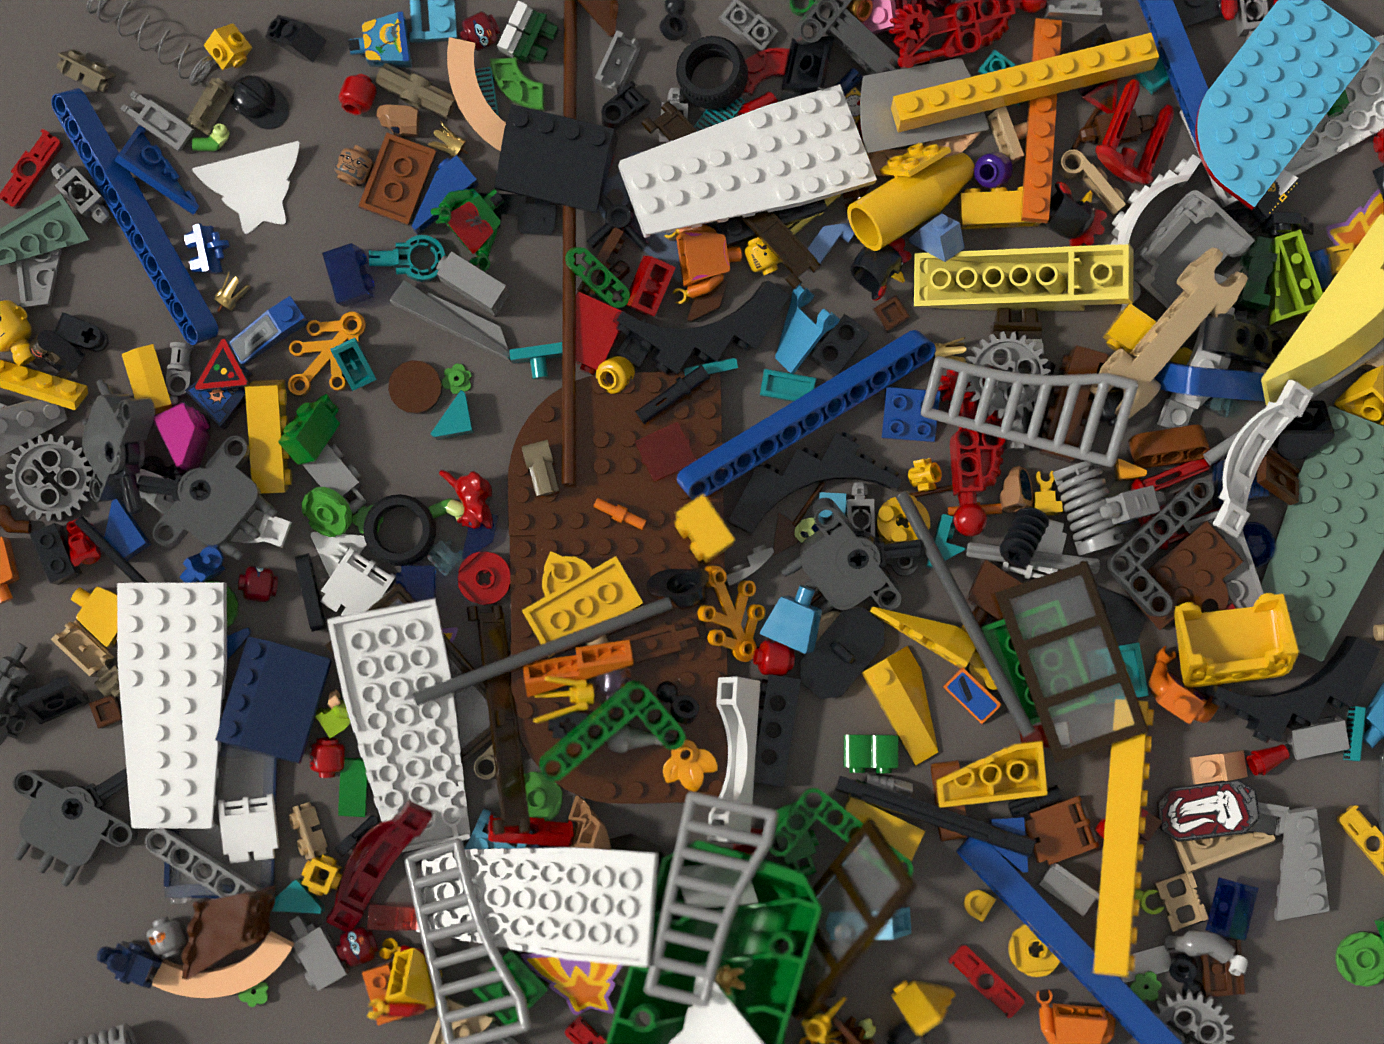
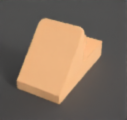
[1189,750,1248,784]

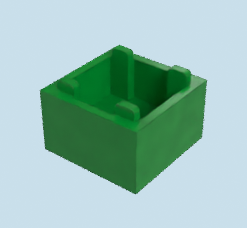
[472,949,550,1025]

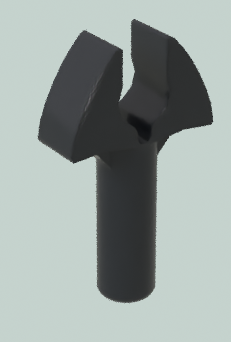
[334,815,379,857]

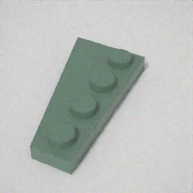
[0,193,91,266]

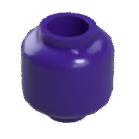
[974,152,1013,188]

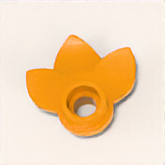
[663,739,718,792]

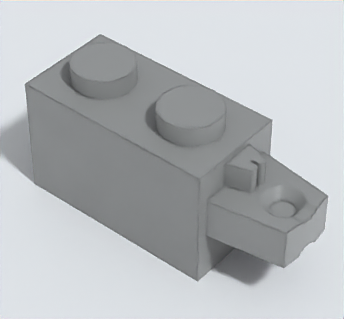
[290,914,350,991]

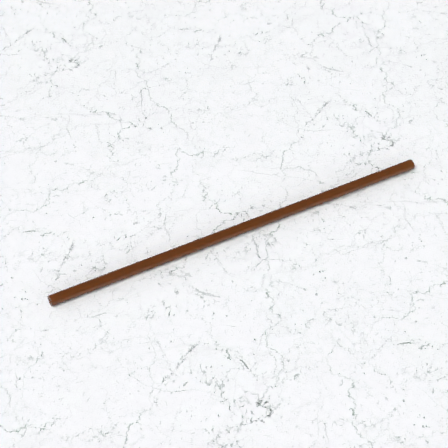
[562,0,577,485]

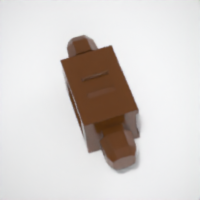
[1079,108,1155,145]

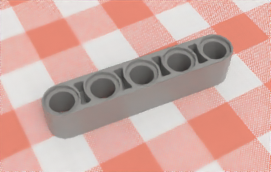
[145,828,261,897]

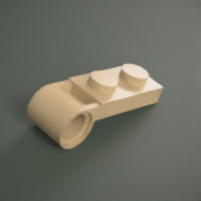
[1058,150,1126,216]

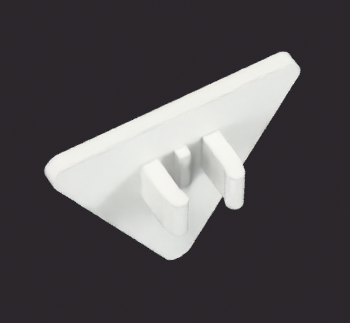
[311,532,367,577]

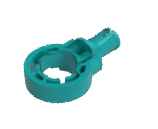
[369,235,445,282]

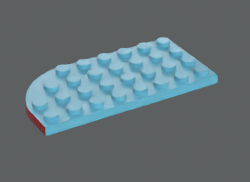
[1195,0,1380,210]

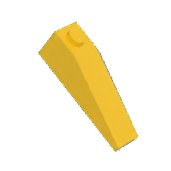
[1102,304,1193,365]
[1334,365,1384,426]
[869,607,976,668]
[861,646,939,766]
[936,741,1047,808]
[891,980,956,1036]

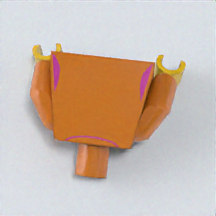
[664,224,742,304]

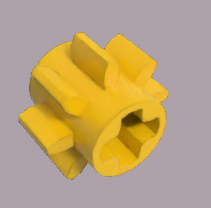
[908,458,942,492]

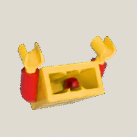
[367,938,447,1019]

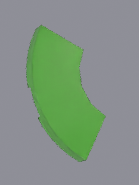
[490,58,545,111]

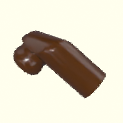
[0,505,32,534]

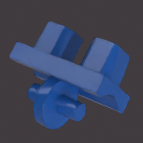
[184,223,230,274]
[180,546,225,583]

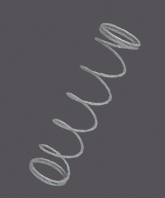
[86,0,213,86]

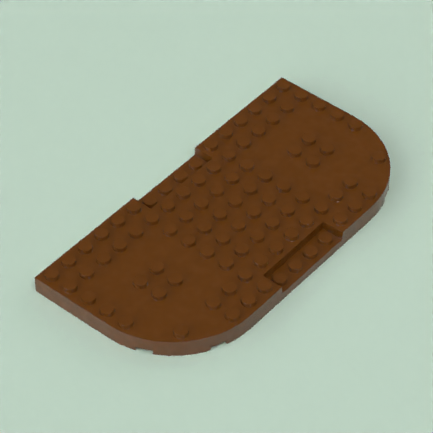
[508,371,728,804]

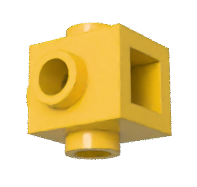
[204,23,252,70]
[302,854,342,896]

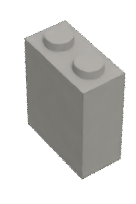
[436,251,510,317]

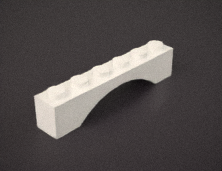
[707,677,760,844]

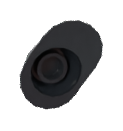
[230,75,289,129]
[646,569,709,608]

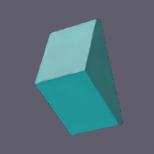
[330,338,377,391]
[430,390,474,440]
[272,878,325,914]

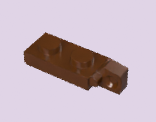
[576,228,625,297]
[622,623,700,664]

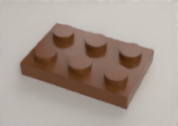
[358,132,437,226]

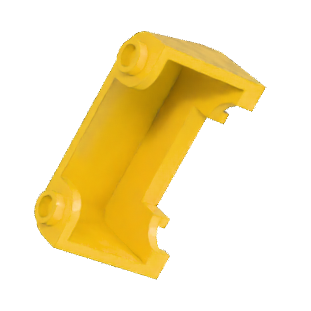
[1174,593,1299,687]

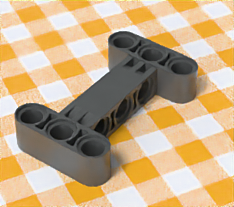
[793,0,935,75]

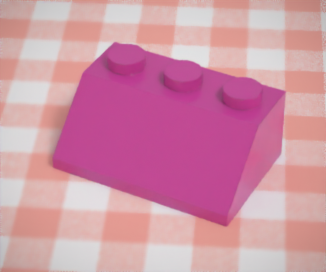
[154,403,211,471]

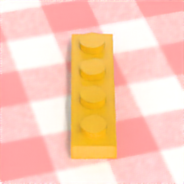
[0,360,88,410]

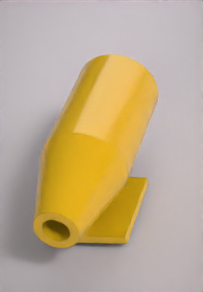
[847,143,975,251]

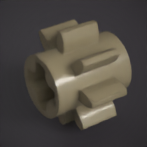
[94,665,120,698]

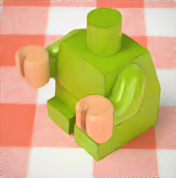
[315,689,351,738]

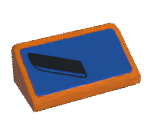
[943,668,1002,724]

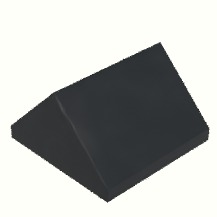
[781,36,834,95]

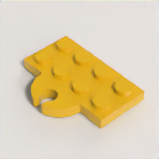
[522,556,643,657]

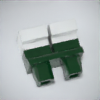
[497,1,559,64]

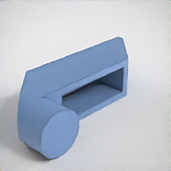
[807,223,855,264]

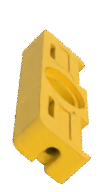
[1336,805,1384,876]

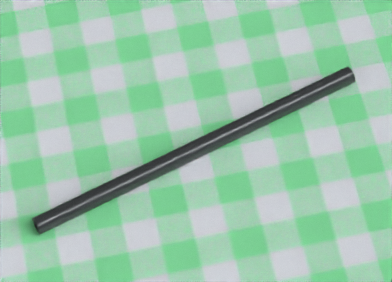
[896,491,1035,737]
[412,597,673,706]

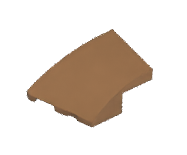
[568,796,611,850]

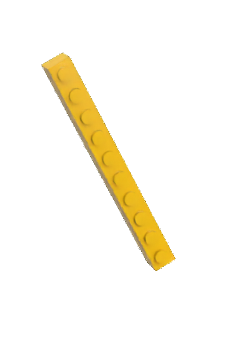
[891,33,1159,133]
[1094,699,1154,978]

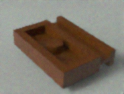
[1256,448,1299,505]
[1200,939,1245,997]

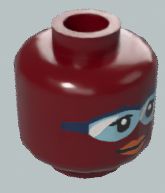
[459,11,500,51]
[238,566,278,603]
[336,927,378,967]

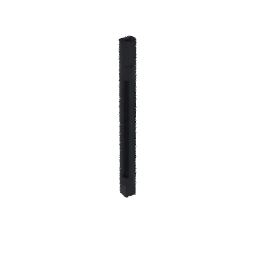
[835,776,1036,857]

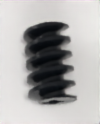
[999,507,1049,568]

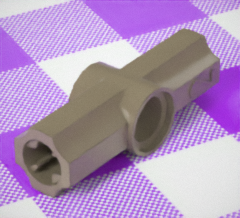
[375,63,456,119]

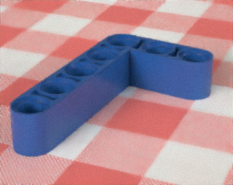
[1154,362,1265,401]

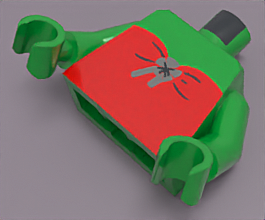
[431,189,504,271]

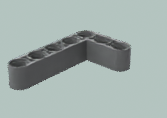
[1106,478,1214,617]

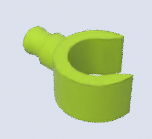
[1135,889,1164,914]

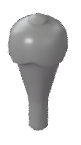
[606,723,675,753]

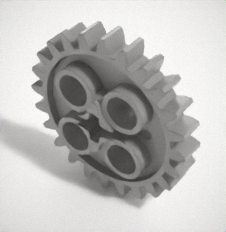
[965,332,1051,419]
[5,434,93,521]
[1150,989,1234,1044]

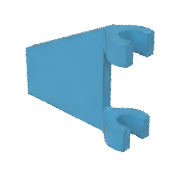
[775,285,840,375]

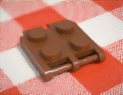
[1024,795,1099,865]

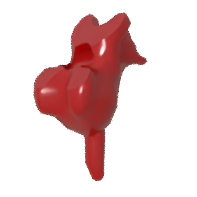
[439,470,493,529]

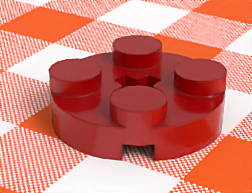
[458,552,511,605]

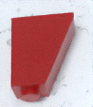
[576,291,621,376]

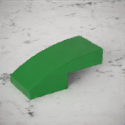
[338,758,369,817]

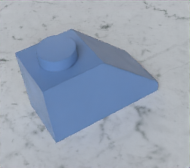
[909,213,965,262]

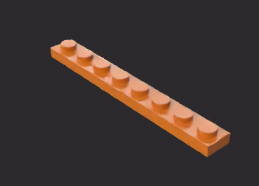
[1021,18,1062,223]

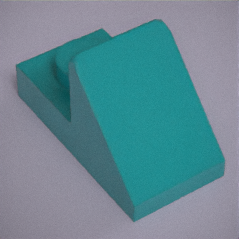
[926,514,966,568]

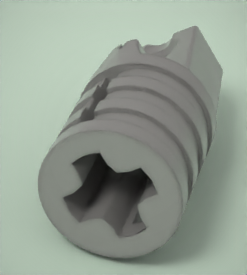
[864,773,913,798]

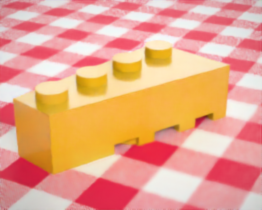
[245,379,292,494]

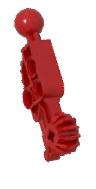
[889,0,1048,68]
[938,367,1005,537]

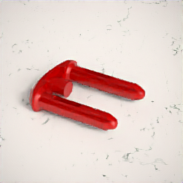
[1095,79,1174,185]
[1131,458,1222,550]

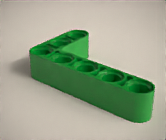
[539,680,686,782]
[769,787,913,880]

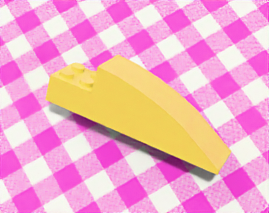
[1261,214,1384,405]
[914,244,1134,311]

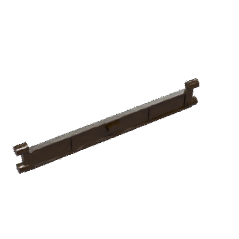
[641,101,822,290]
[466,605,530,835]

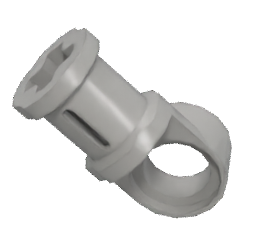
[165,342,194,398]

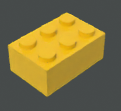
[675,494,735,564]

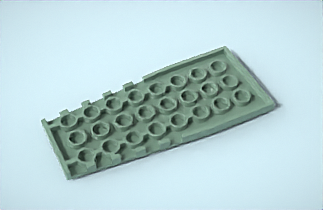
[1261,405,1384,662]

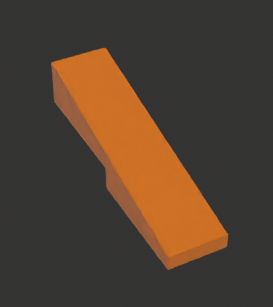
[523,640,633,697]

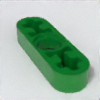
[565,247,630,308]

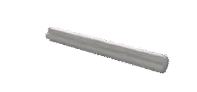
[966,542,1100,574]

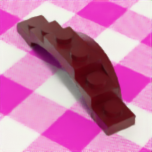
[326,800,433,932]

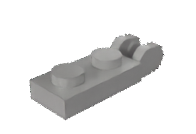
[120,91,195,152]

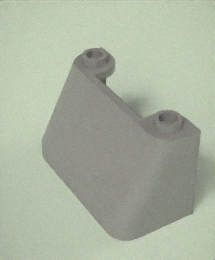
[1133,190,1255,309]

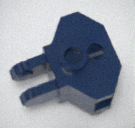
[97,941,162,988]

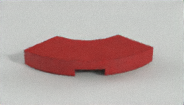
[742,48,790,96]

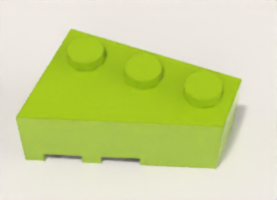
[1268,229,1323,326]

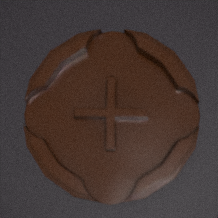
[388,360,442,414]

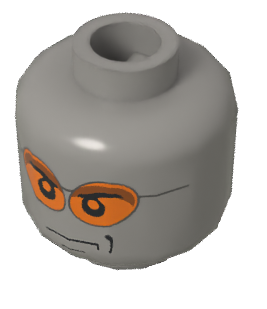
[146,917,186,960]

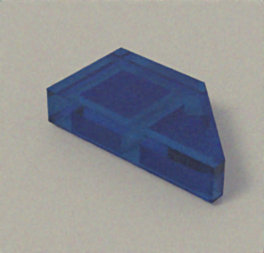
[462,514,499,559]

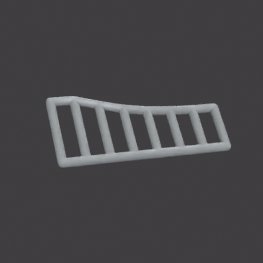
[921,356,1138,467]
[645,792,778,1008]
[403,838,532,1044]

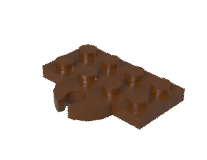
[1126,520,1244,630]

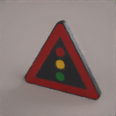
[194,338,250,391]

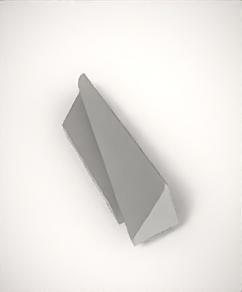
[390,281,510,361]

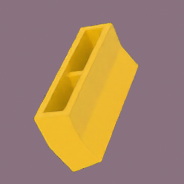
[122,344,172,415]

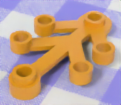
[288,312,366,396]
[698,566,766,662]

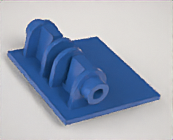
[882,387,940,442]

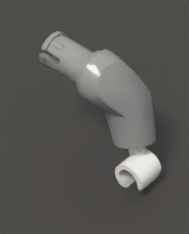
[1165,930,1248,976]

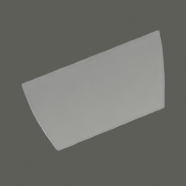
[860,58,989,153]

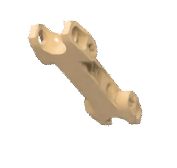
[1090,247,1248,418]

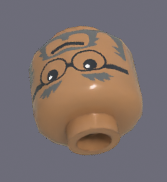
[334,145,373,187]

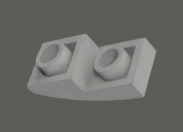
[718,0,778,51]
[726,545,774,587]

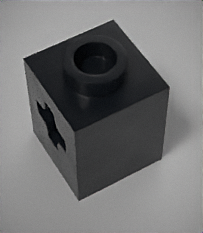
[548,709,589,739]

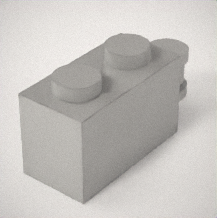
[302,443,367,514]

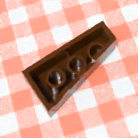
[1039,345,1108,463]

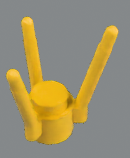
[534,676,594,723]
[801,996,846,1044]

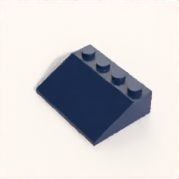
[215,636,332,764]

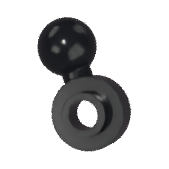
[660,0,688,41]
[141,456,188,480]
[656,681,699,724]
[1169,954,1204,997]

